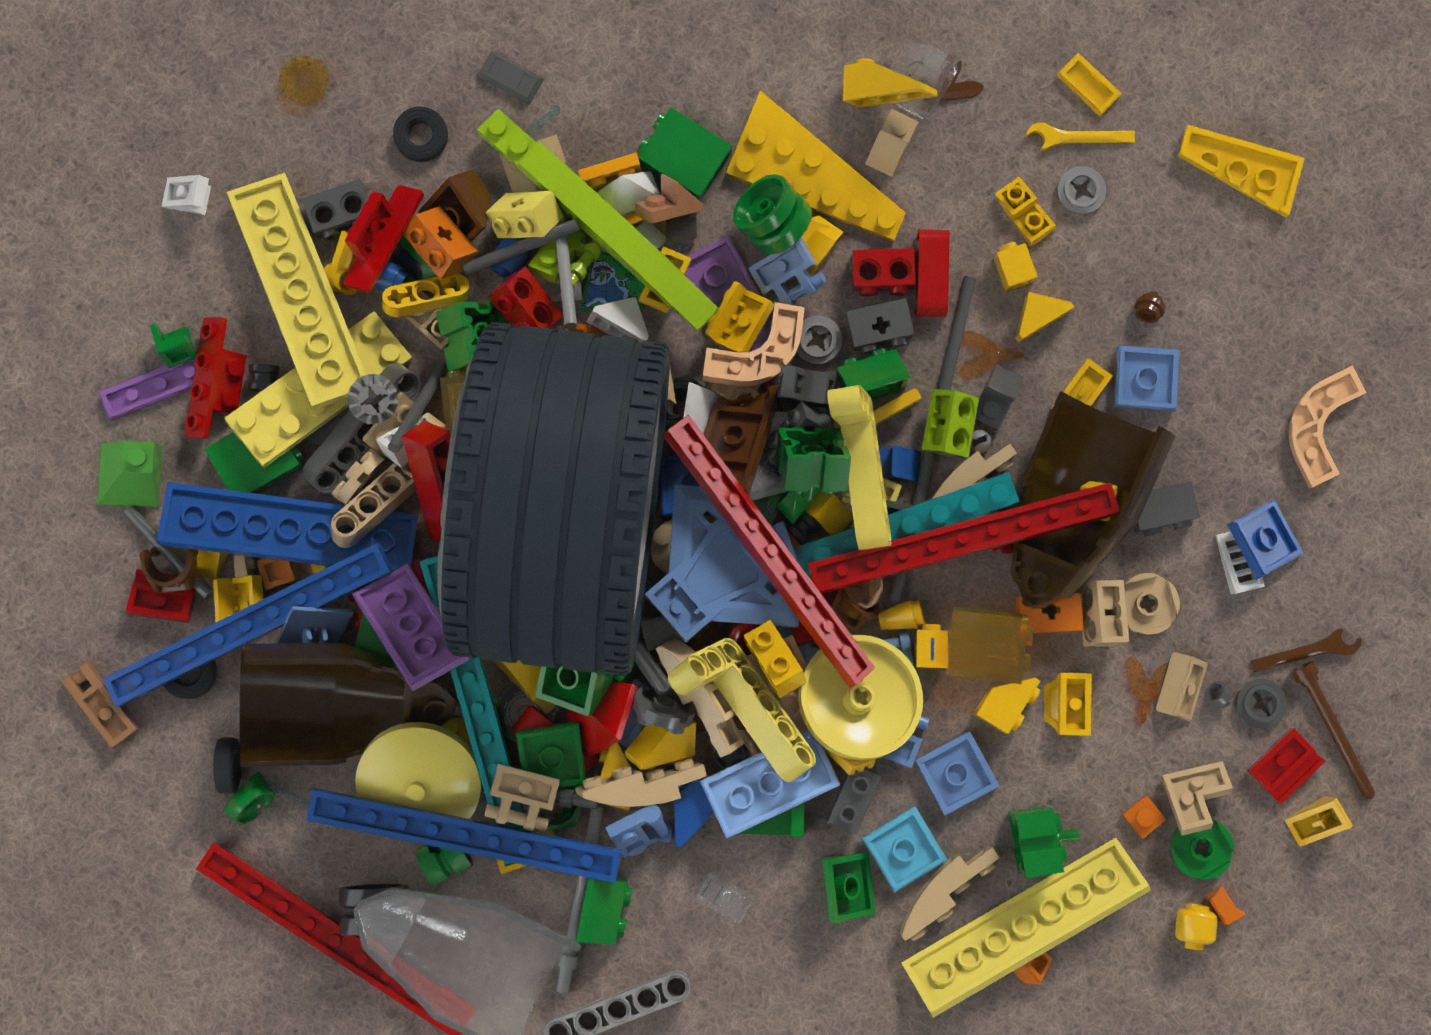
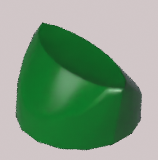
[776,487,820,525]
[222,771,274,825]

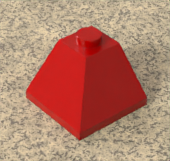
[567,682,637,758]

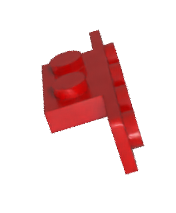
[343,185,424,293]
[184,317,247,439]

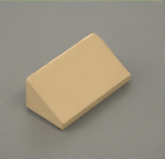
[1156,652,1208,722]

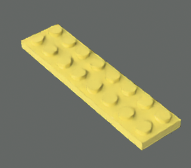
[227,173,371,411]
[901,838,1151,1018]

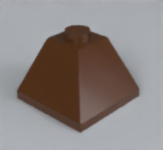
[419,169,490,242]

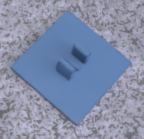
[275,606,353,643]

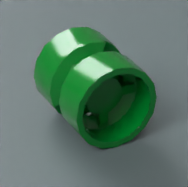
[415,845,473,886]

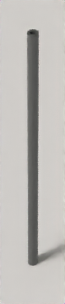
[889,276,976,604]

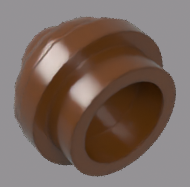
[1134,291,1166,323]

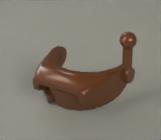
[139,547,198,593]
[827,588,880,631]

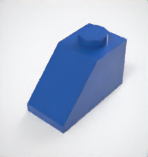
[674,779,714,848]

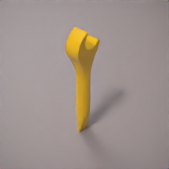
[1025,123,1135,151]

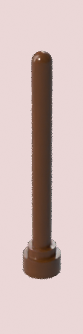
[1291,661,1375,799]

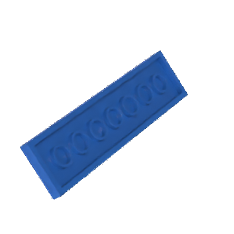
[157,482,418,571]

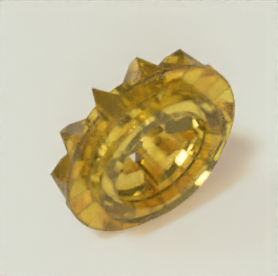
[279,56,329,105]

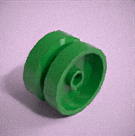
[733,174,812,255]

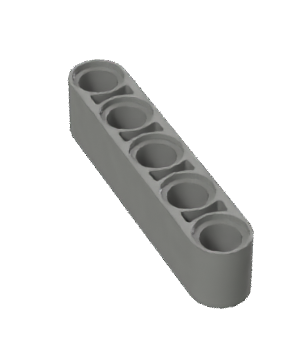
[544,970,691,1035]

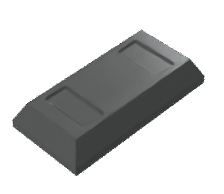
[477,51,544,105]

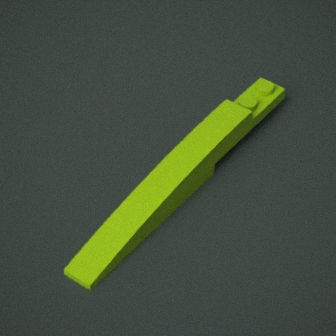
[477,109,719,332]

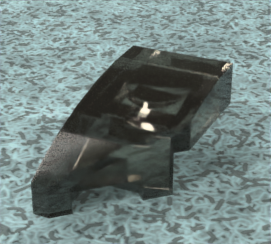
[666,212,697,254]

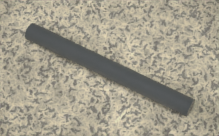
[463,218,580,275]
[388,362,448,453]
[124,506,214,600]

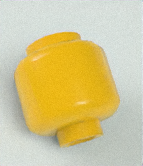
[1175,903,1218,950]

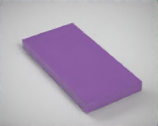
[685,235,772,352]
[352,564,469,691]

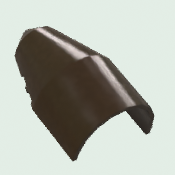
[1010,391,1175,609]
[239,643,461,767]

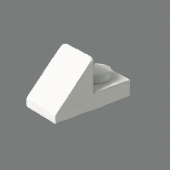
[161,175,211,215]

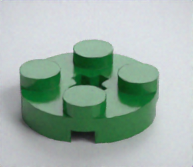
[1170,820,1234,880]

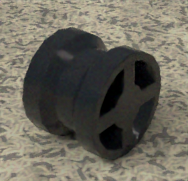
[247,364,280,392]
[784,510,820,545]
[714,746,745,770]

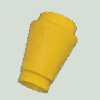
[878,599,925,631]

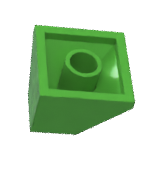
[97,441,163,507]

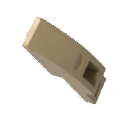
[932,444,1017,499]
[655,637,745,758]
[575,759,707,807]
[899,846,1000,941]

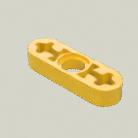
[382,273,469,317]

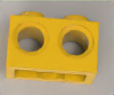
[744,620,807,699]

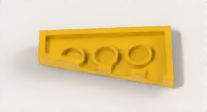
[1177,125,1305,218]

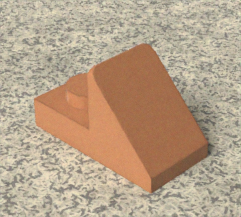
[635,174,704,224]

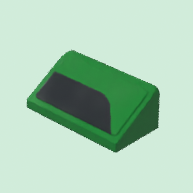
[390,235,438,294]

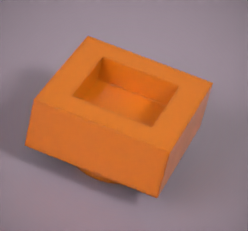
[256,558,298,591]
[1122,795,1166,839]

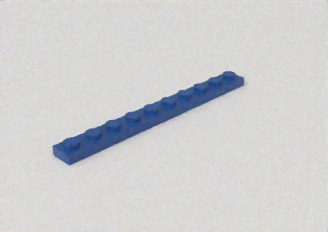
[103,543,393,707]
[306,788,622,883]

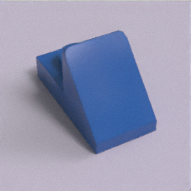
[879,445,921,482]

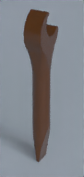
[1251,629,1362,672]

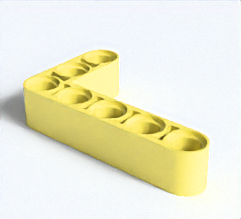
[827,385,891,550]
[668,638,816,782]

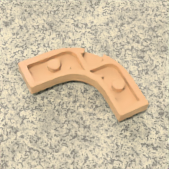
[701,302,805,386]
[1289,365,1366,489]

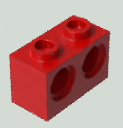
[851,248,915,296]
[488,266,563,329]

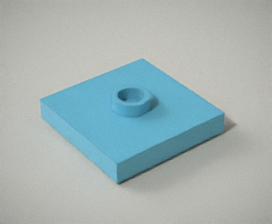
[862,806,947,893]

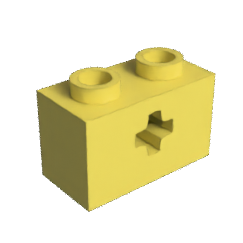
[486,191,563,238]

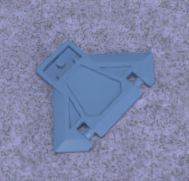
[644,485,799,642]

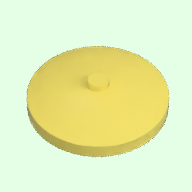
[798,635,923,761]
[355,722,482,819]

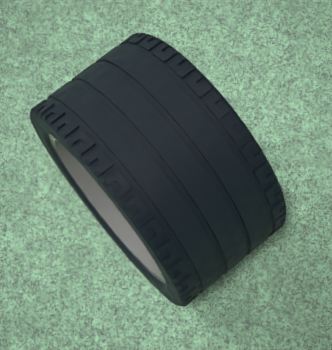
[438,322,670,676]

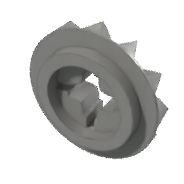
[1057,166,1106,215]
[796,316,842,365]
[347,374,398,424]

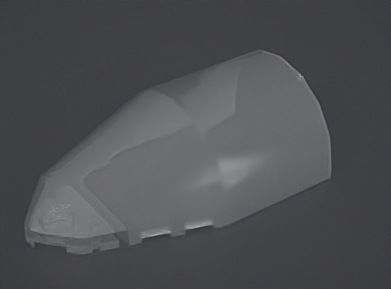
[353,887,581,1035]

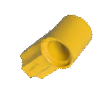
[324,231,358,295]

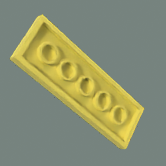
[225,311,412,469]

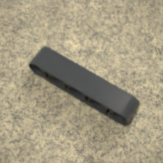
[303,362,420,494]

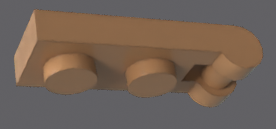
[62,661,139,748]

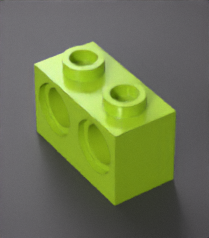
[922,389,979,458]

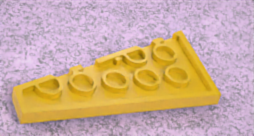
[726,90,906,242]

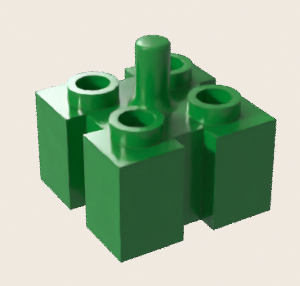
[436,301,509,372]
[775,428,851,500]
[1008,806,1080,878]

